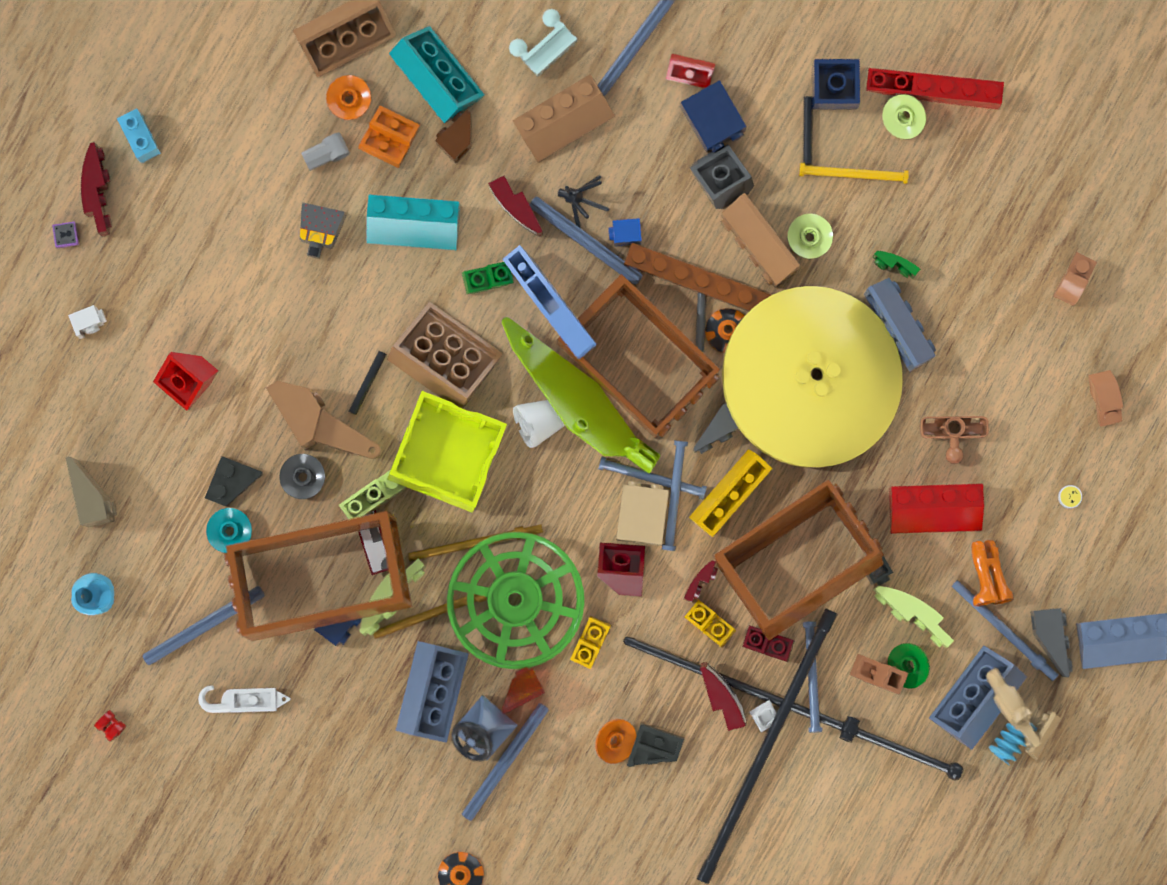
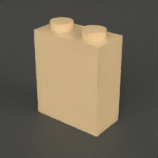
[616,481,669,546]

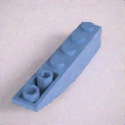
[502,245,597,359]

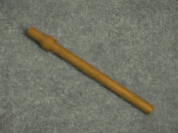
[408,524,543,562]
[373,587,490,639]

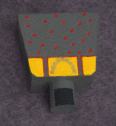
[300,202,346,259]

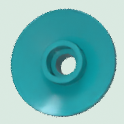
[206,508,252,553]

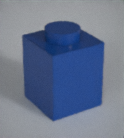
[608,218,642,247]

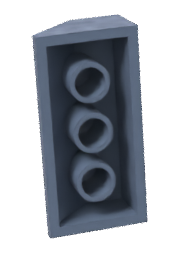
[864,278,936,372]
[1076,613,1167,669]
[396,641,469,743]
[929,646,1027,750]

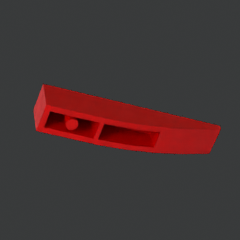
[866,68,1004,110]

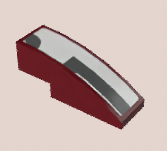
[488,175,543,237]
[358,510,389,575]
[700,662,747,731]

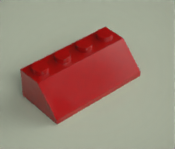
[889,483,984,534]

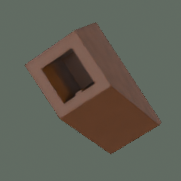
[435,109,472,163]

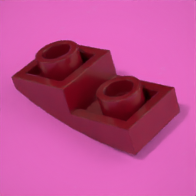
[683,560,718,603]
[742,625,795,662]

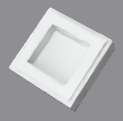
[750,700,776,732]

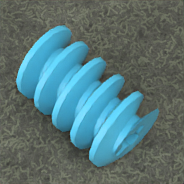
[989,723,1038,766]

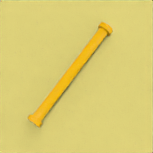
[799,163,909,184]

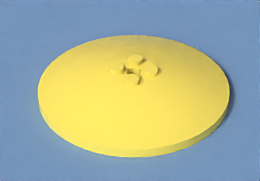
[722,286,903,468]

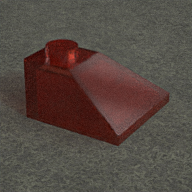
[502,666,546,714]

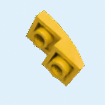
[684,599,736,648]
[570,616,611,669]

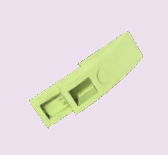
[339,471,407,519]
[360,559,426,636]
[873,586,954,648]

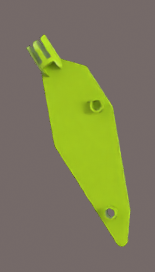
[502,317,661,473]

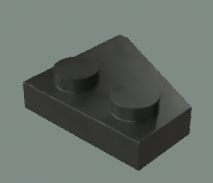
[205,456,263,507]
[627,723,685,767]

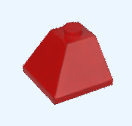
[153,352,219,411]

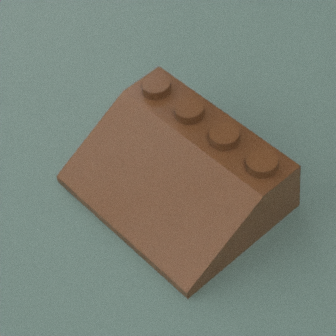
[387,302,503,409]

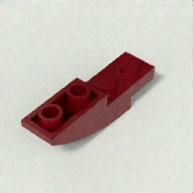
[81,142,112,237]

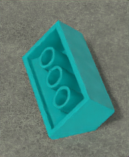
[389,26,485,123]
[366,194,460,251]

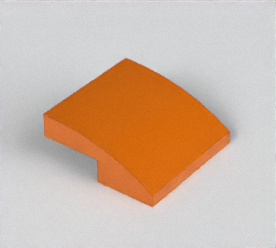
[358,106,420,168]

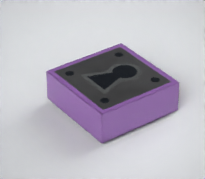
[52,222,79,248]

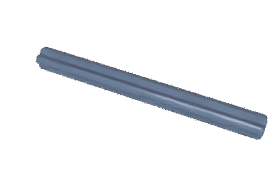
[598,0,676,96]
[529,197,643,285]
[143,586,265,665]
[462,703,549,821]

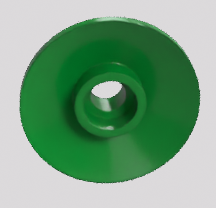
[887,643,930,689]

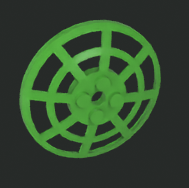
[447,532,584,669]

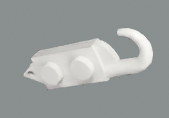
[198,685,291,713]

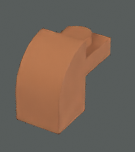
[1053,252,1097,306]
[1088,370,1123,427]
[850,654,908,695]

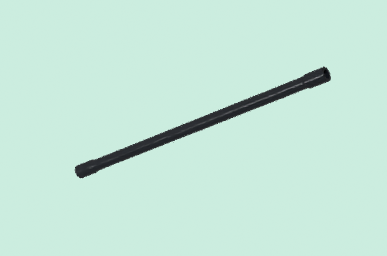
[696,608,838,885]

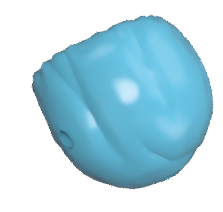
[71,573,115,616]

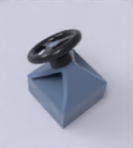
[451,695,518,762]

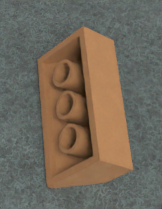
[293,0,396,77]
[512,74,616,163]
[720,193,800,288]

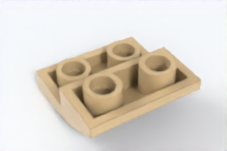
[1024,711,1061,760]

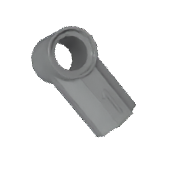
[301,133,350,171]

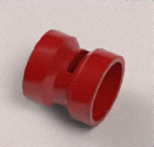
[94,710,126,742]

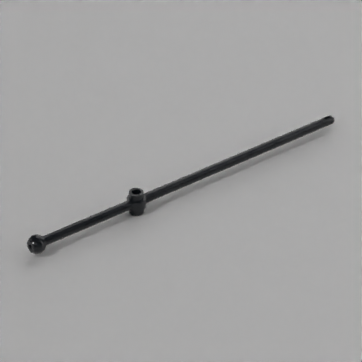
[623,637,964,781]

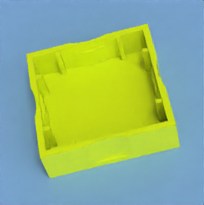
[387,391,507,512]

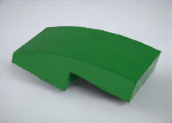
[872,251,921,279]
[462,262,514,295]

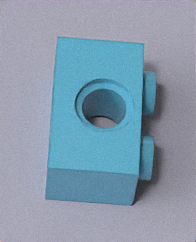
[117,109,161,163]

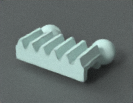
[509,9,577,77]

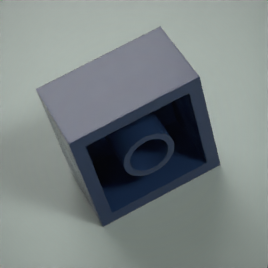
[812,59,860,109]

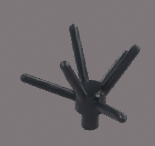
[557,175,610,228]

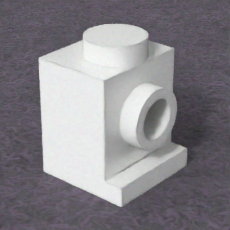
[68,305,107,339]

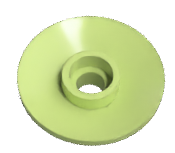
[882,94,926,139]
[787,214,833,259]

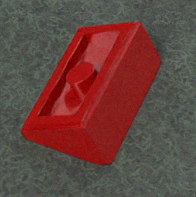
[666,54,715,88]

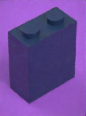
[680,80,747,153]

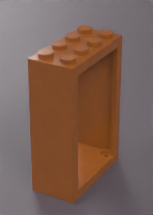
[557,274,720,439]
[713,479,884,641]

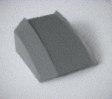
[690,145,754,209]

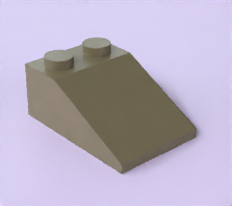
[66,457,117,528]

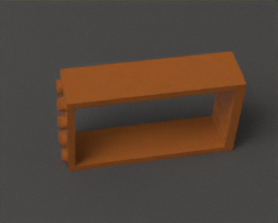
[224,511,412,642]

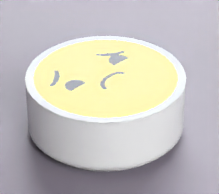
[1058,485,1082,509]

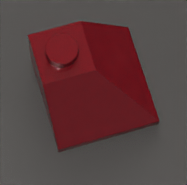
[597,542,645,597]

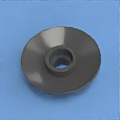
[279,454,325,499]

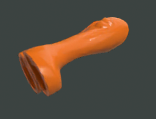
[971,540,1014,607]

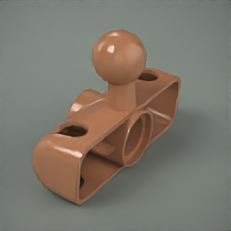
[919,416,989,464]

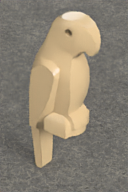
[987,668,1041,748]

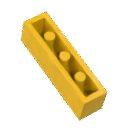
[689,449,772,537]

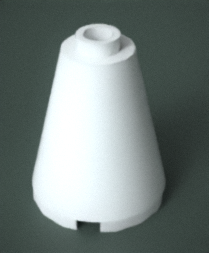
[513,400,565,448]

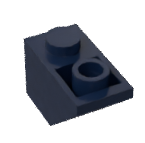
[314,618,362,647]

